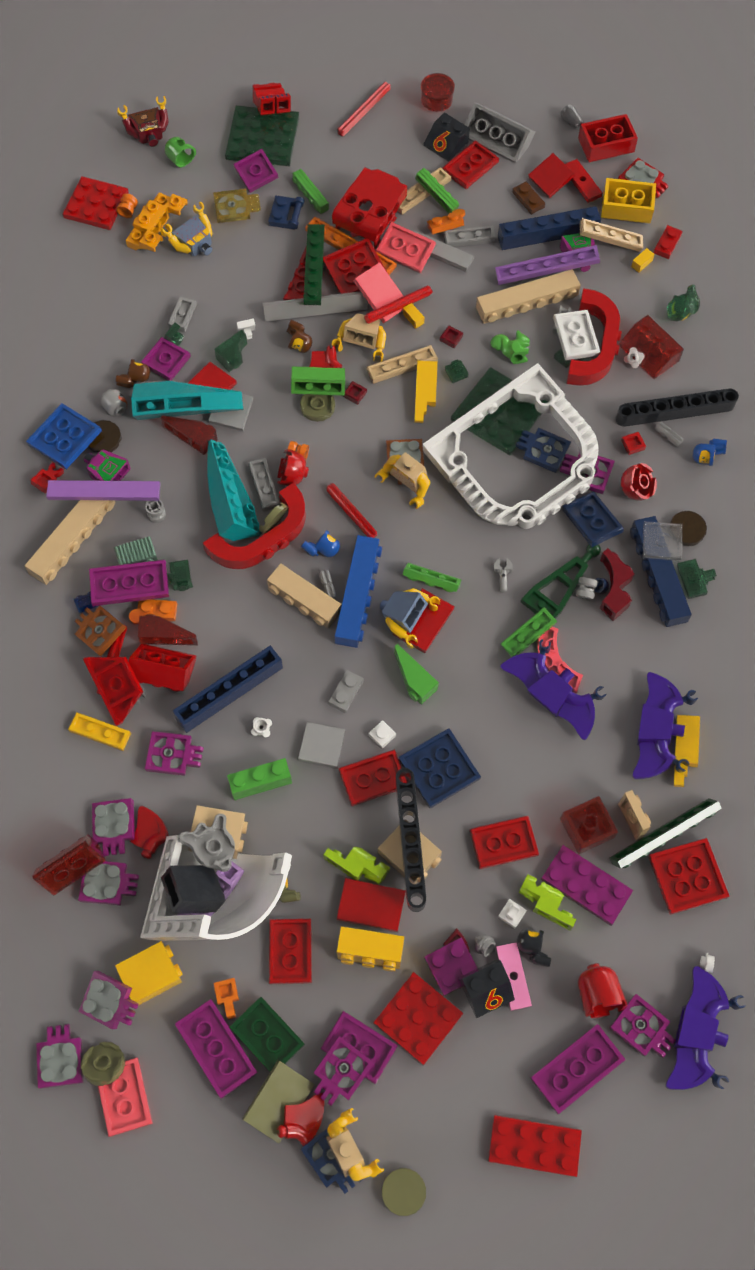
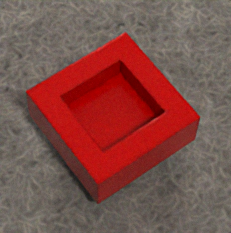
[621,432,646,455]

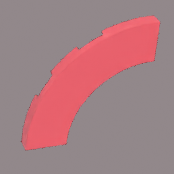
[537,627,583,693]

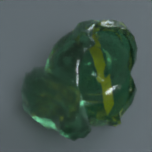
[667,285,700,321]

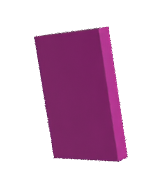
[320,1011,398,1084]

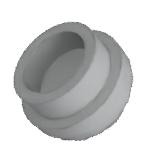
[475,935,496,957]

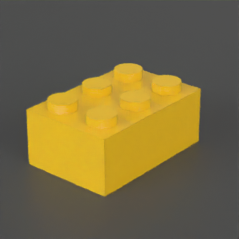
[601,178,656,223]
[337,926,404,972]

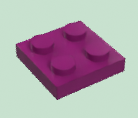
[233,149,279,193]
[141,337,191,381]
[424,937,478,996]

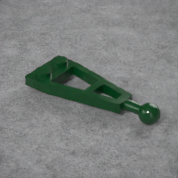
[521,544,601,619]

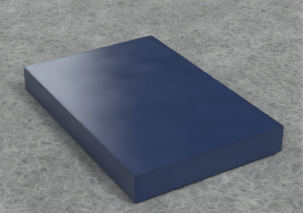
[562,491,624,547]

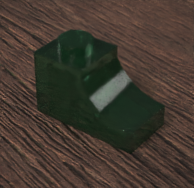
[214,330,247,372]

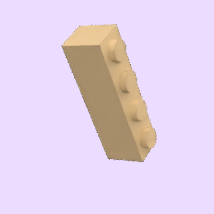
[267,564,342,628]

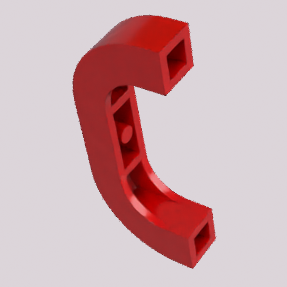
[566,288,622,386]
[203,482,306,569]

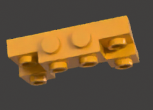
[125,192,188,252]

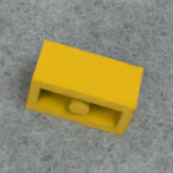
[631,248,655,273]
[403,303,425,329]

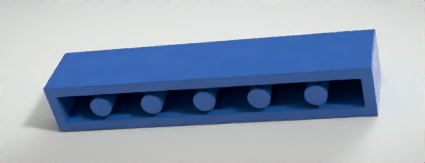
[335,535,382,648]

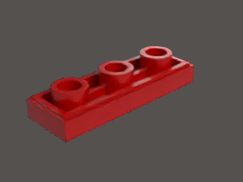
[565,159,603,203]

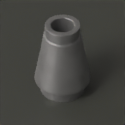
[561,104,584,129]

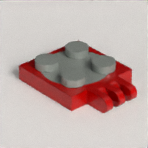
[618,158,668,198]

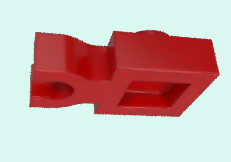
[30,462,64,493]

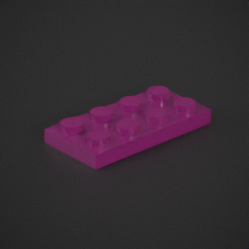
[89,560,169,606]
[541,845,633,926]
[175,999,258,1099]
[530,1024,626,1115]

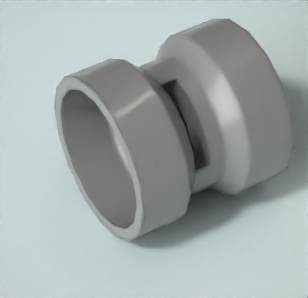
[145,499,166,523]
[575,577,598,600]

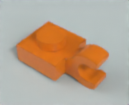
[214,978,239,1020]

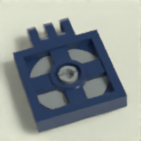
[516,427,571,473]
[301,1129,363,1194]

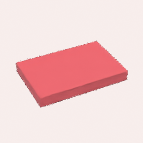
[376,222,436,273]
[353,262,404,324]
[98,1058,153,1137]

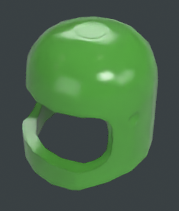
[165,137,196,167]

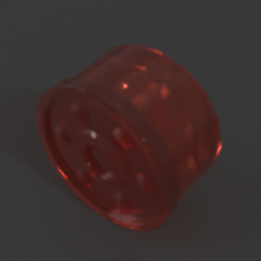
[421,73,455,112]

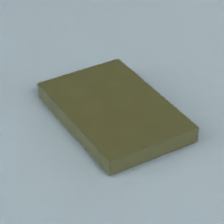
[242,1060,315,1143]

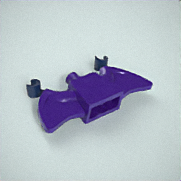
[501,639,606,740]
[632,672,698,779]
[666,966,746,1090]

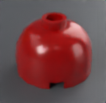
[277,449,309,486]
[621,463,657,501]

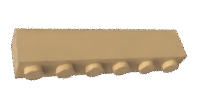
[476,269,581,324]
[25,500,115,585]

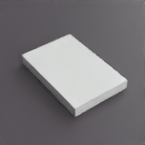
[553,310,600,360]

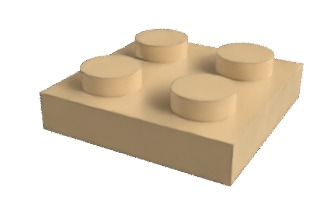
[618,790,651,840]

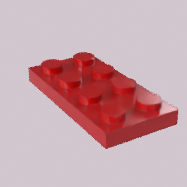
[488,1115,582,1177]

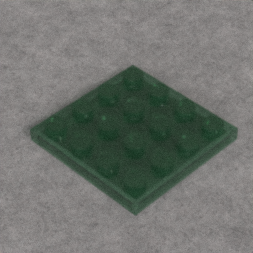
[225,105,299,166]
[451,367,548,455]

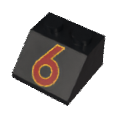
[424,112,470,162]
[458,960,515,1018]

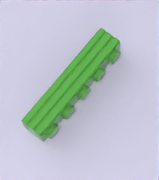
[415,168,459,214]
[292,169,329,214]

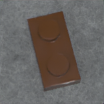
[512,181,545,215]

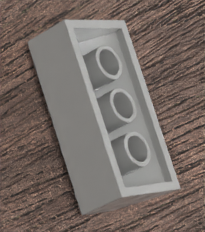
[465,103,536,162]

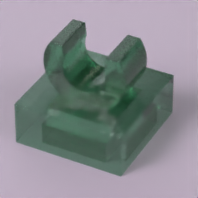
[164,322,184,346]
[445,359,469,383]

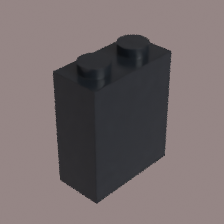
[161,865,226,914]

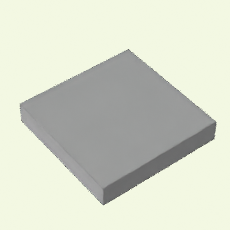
[208,394,254,431]
[298,722,345,768]

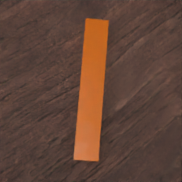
[305,216,397,275]

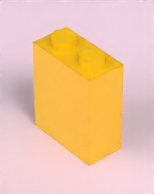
[115,941,183,1006]

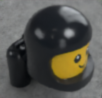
[517,929,551,967]

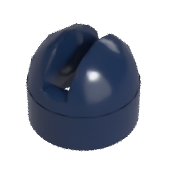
[594,578,609,593]

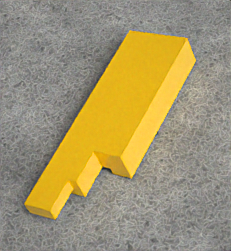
[414,361,438,423]
[674,715,700,787]

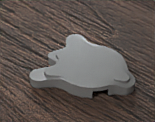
[179,814,235,872]

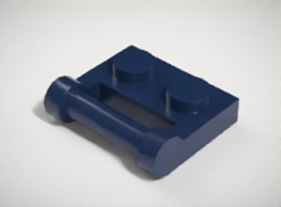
[268,195,305,230]

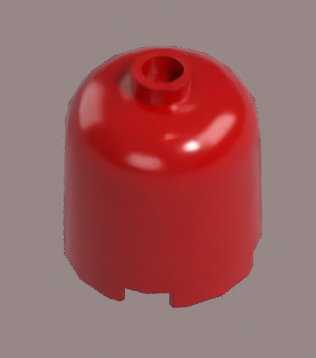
[578,963,627,1019]

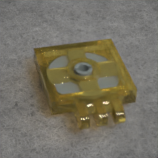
[213,189,261,223]

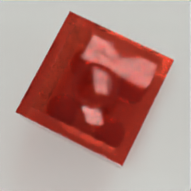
[560,796,618,855]

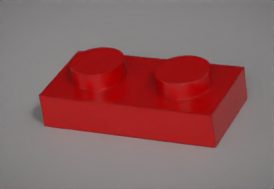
[653,225,683,259]

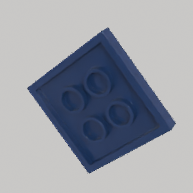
[399,728,481,808]

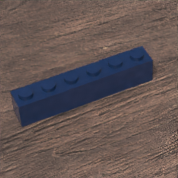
[498,206,601,250]
[630,516,692,627]
[172,645,283,733]

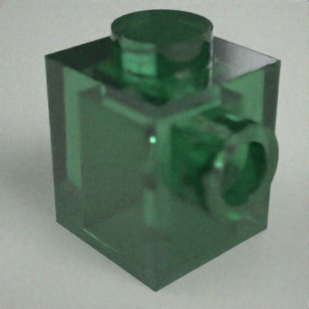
[167,559,193,591]

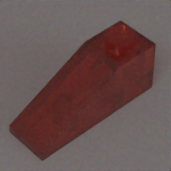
[160,415,218,455]
[138,614,198,645]

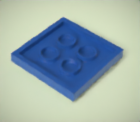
[26,403,102,470]

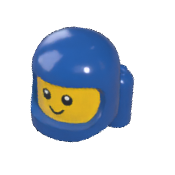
[693,439,727,466]
[301,530,340,557]

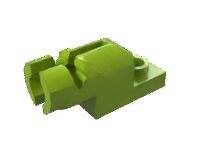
[323,846,390,885]
[519,874,576,931]

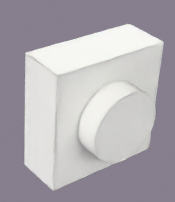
[368,720,396,749]

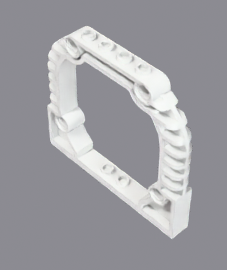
[423,363,598,529]

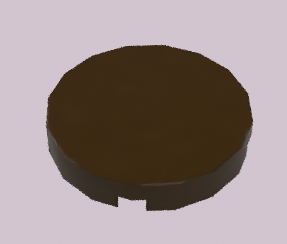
[88,420,122,452]
[669,511,707,546]

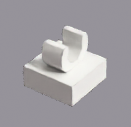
[237,318,255,340]
[498,899,527,929]

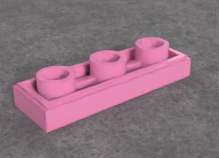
[496,942,532,1011]

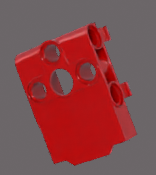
[332,167,407,249]

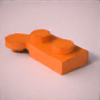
[427,209,465,234]
[129,599,178,624]

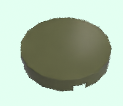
[300,394,335,422]
[259,502,288,534]
[81,1042,125,1086]
[382,1168,426,1216]

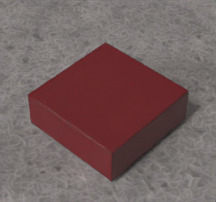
[440,325,463,348]
[343,381,367,405]

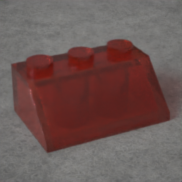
[619,315,684,379]
[32,834,106,896]

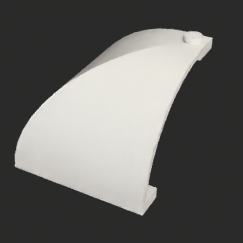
[140,835,292,941]

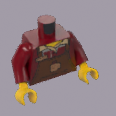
[117,96,169,147]

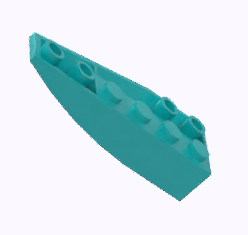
[131,381,244,420]
[207,439,262,541]

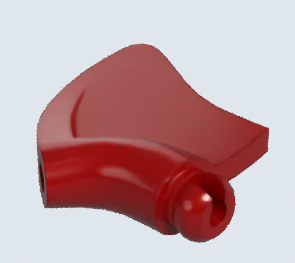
[309,345,342,368]
[130,806,169,859]
[277,1093,324,1146]

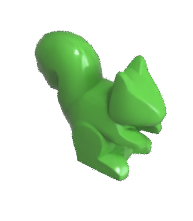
[490,330,530,364]

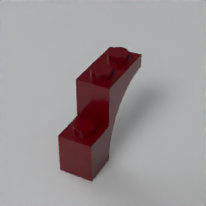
[600,548,635,621]

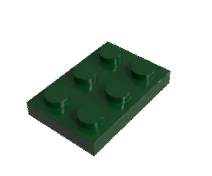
[229,997,305,1072]

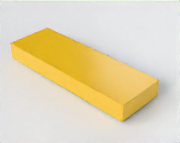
[68,712,131,751]

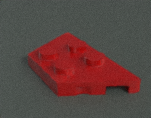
[83,657,143,726]

